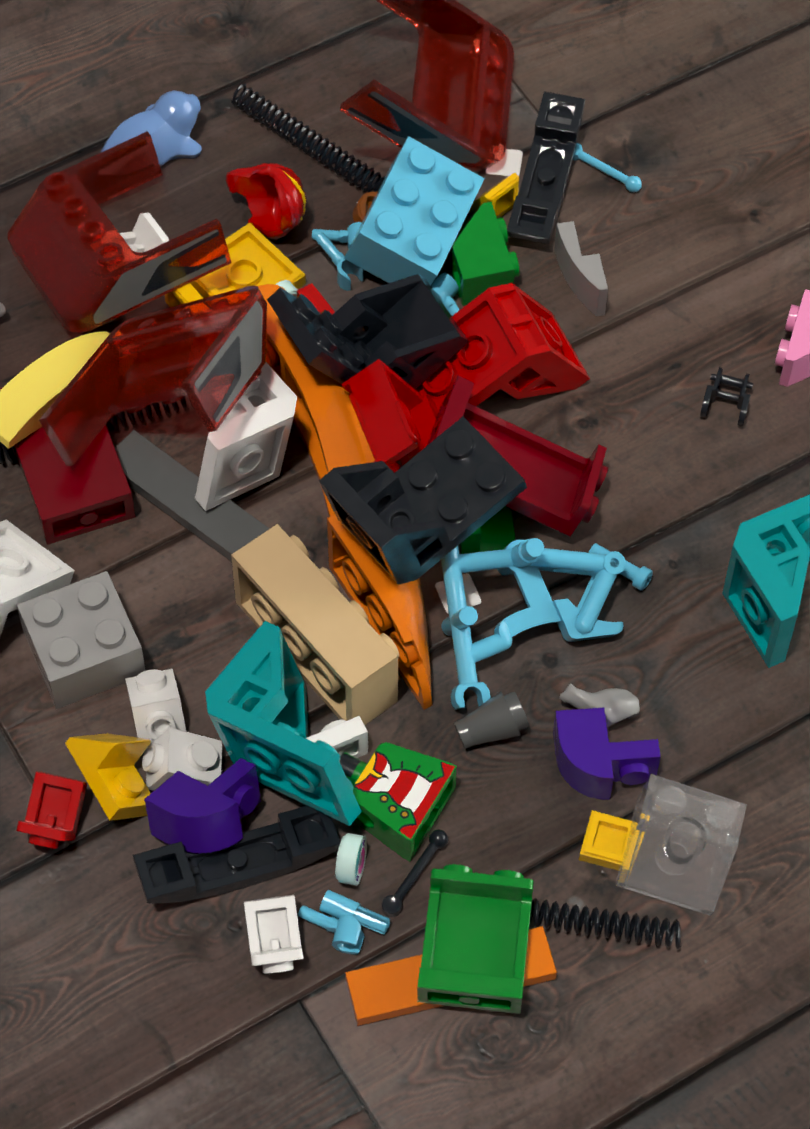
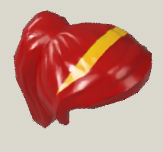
[226,163,307,239]

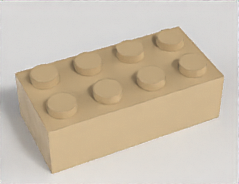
[231,524,400,725]

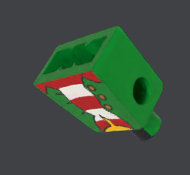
[339,742,457,862]

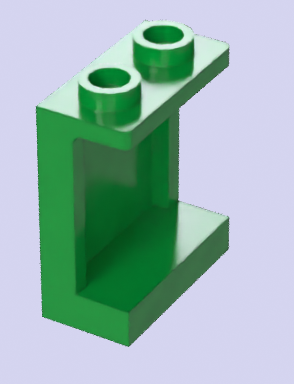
[417,864,534,1014]

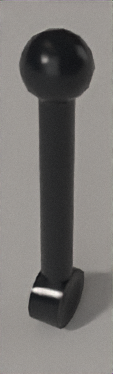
[382,829,448,917]

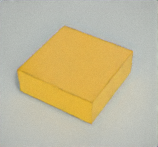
[579,810,640,873]

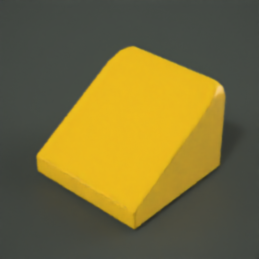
[469,173,519,218]

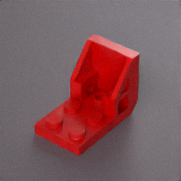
[415,283,590,411]

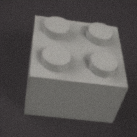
[17,571,146,709]

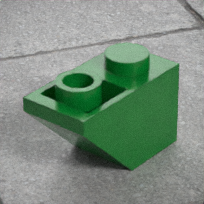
[451,202,520,306]

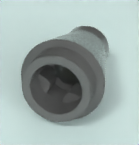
[454,691,530,749]

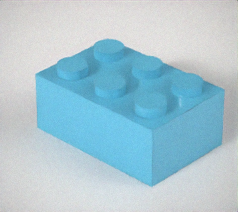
[344,136,485,286]

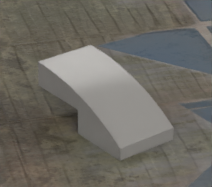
[554,221,608,316]

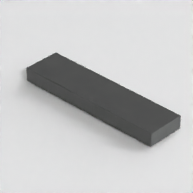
[115,430,270,562]

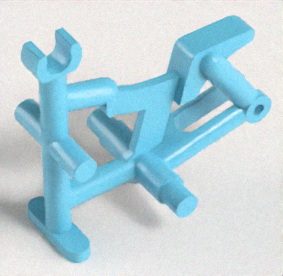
[441,538,626,710]

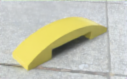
[0,331,139,449]

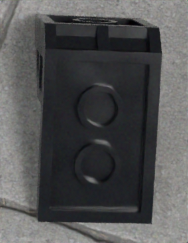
[267,274,469,389]
[319,416,527,585]

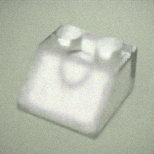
[615,774,747,916]

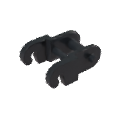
[700,367,753,426]

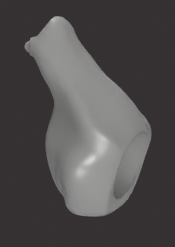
[559,684,640,728]

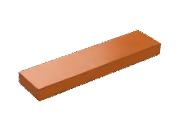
[345,926,557,1026]

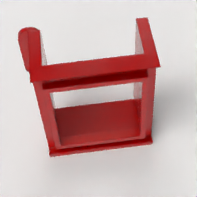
[342,359,439,473]

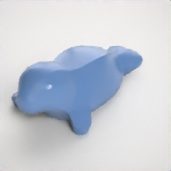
[71,90,201,198]

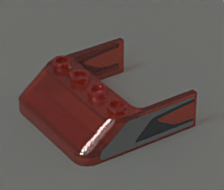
[340,0,514,169]
[7,131,232,333]
[39,285,267,466]

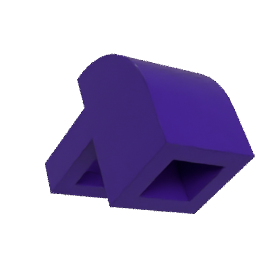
[553,707,661,800]
[144,758,261,853]

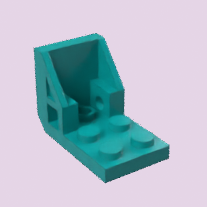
[722,495,810,668]
[205,621,361,826]

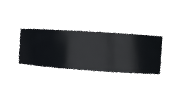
[507,91,586,244]
[133,805,340,904]

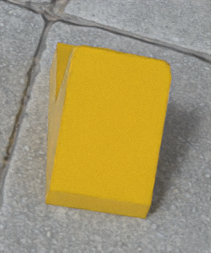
[65,733,151,821]

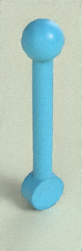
[573,143,642,192]

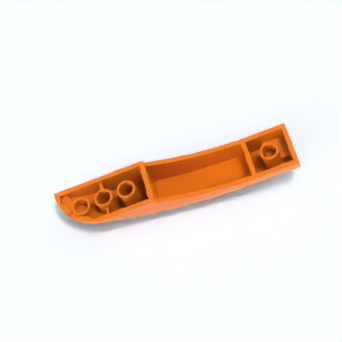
[240,284,432,710]

